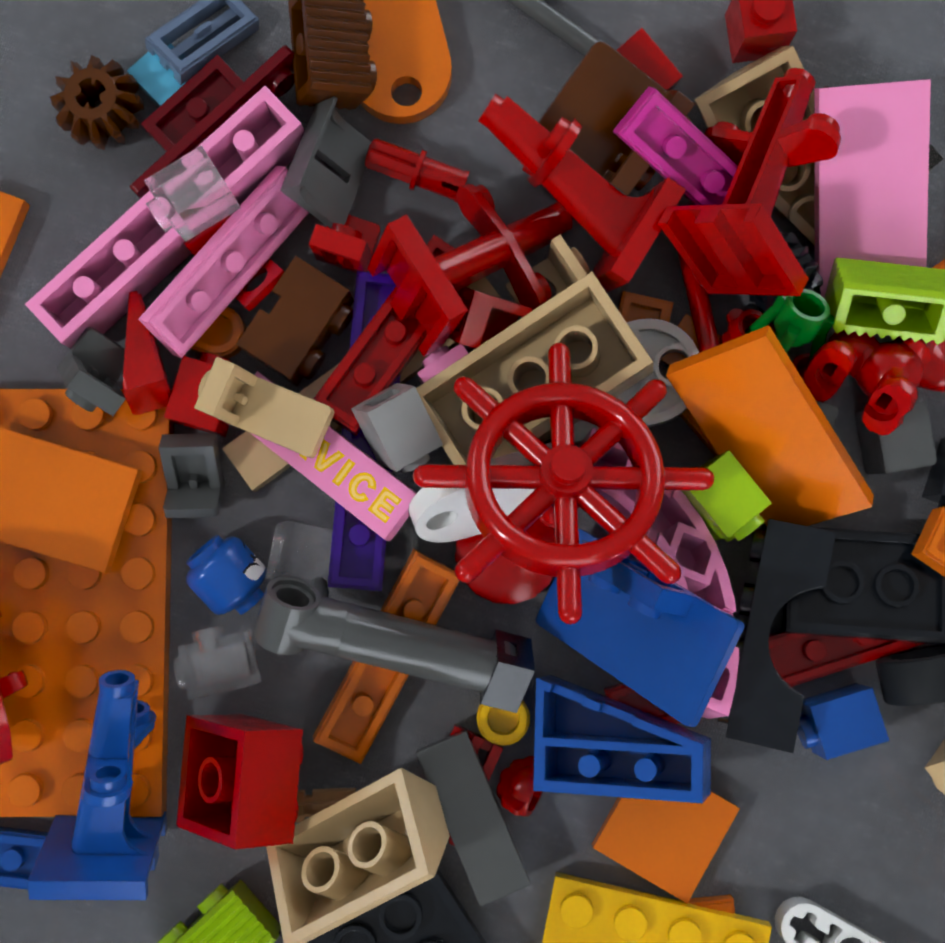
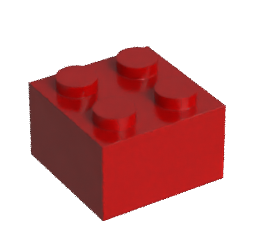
[176,714,303,849]

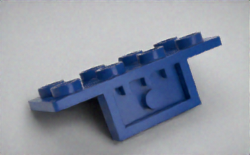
[536,529,744,727]

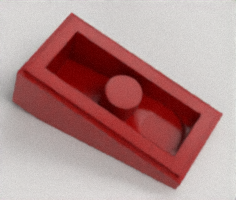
[123,291,171,415]

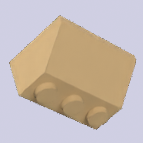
[266,768,450,943]

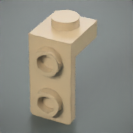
[194,357,335,458]

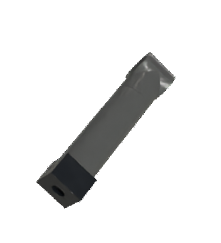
[253,576,535,713]

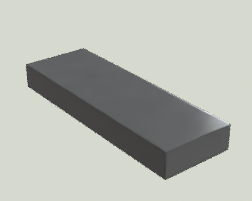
[416,729,531,907]

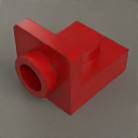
[309,214,381,273]

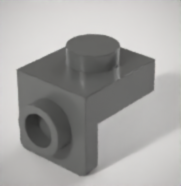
[57,327,126,416]
[158,433,225,519]

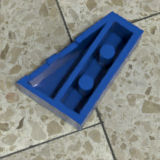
[533,675,711,804]

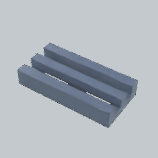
[145,0,259,85]

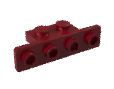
[130,45,295,199]

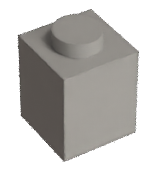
[351,383,443,473]

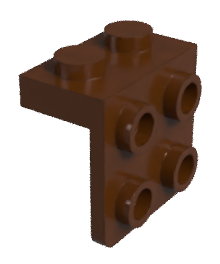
[538,42,695,196]

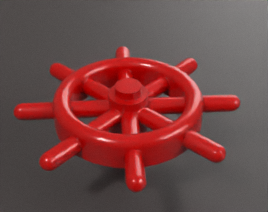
[413,343,715,625]

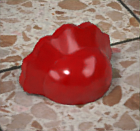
[496,756,543,817]

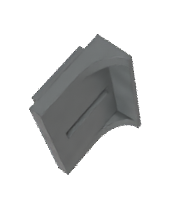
[280,96,371,228]

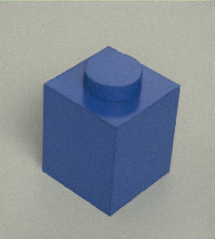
[797,683,890,760]

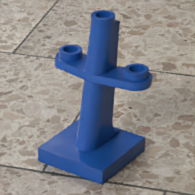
[27,670,167,900]

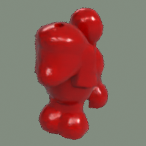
[803,330,945,435]

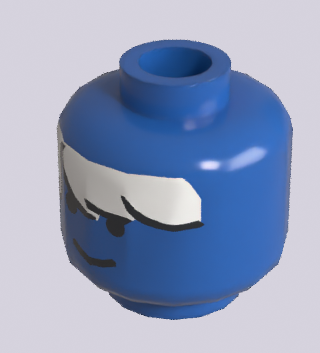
[186,535,267,615]

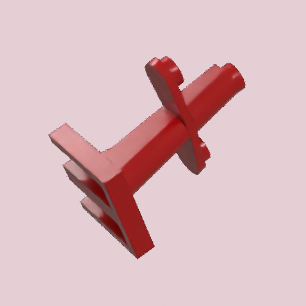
[658,68,841,296]
[478,93,686,293]
[367,184,573,357]

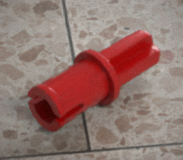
[365,139,470,203]

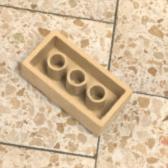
[416,271,653,465]

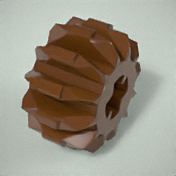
[50,55,144,150]

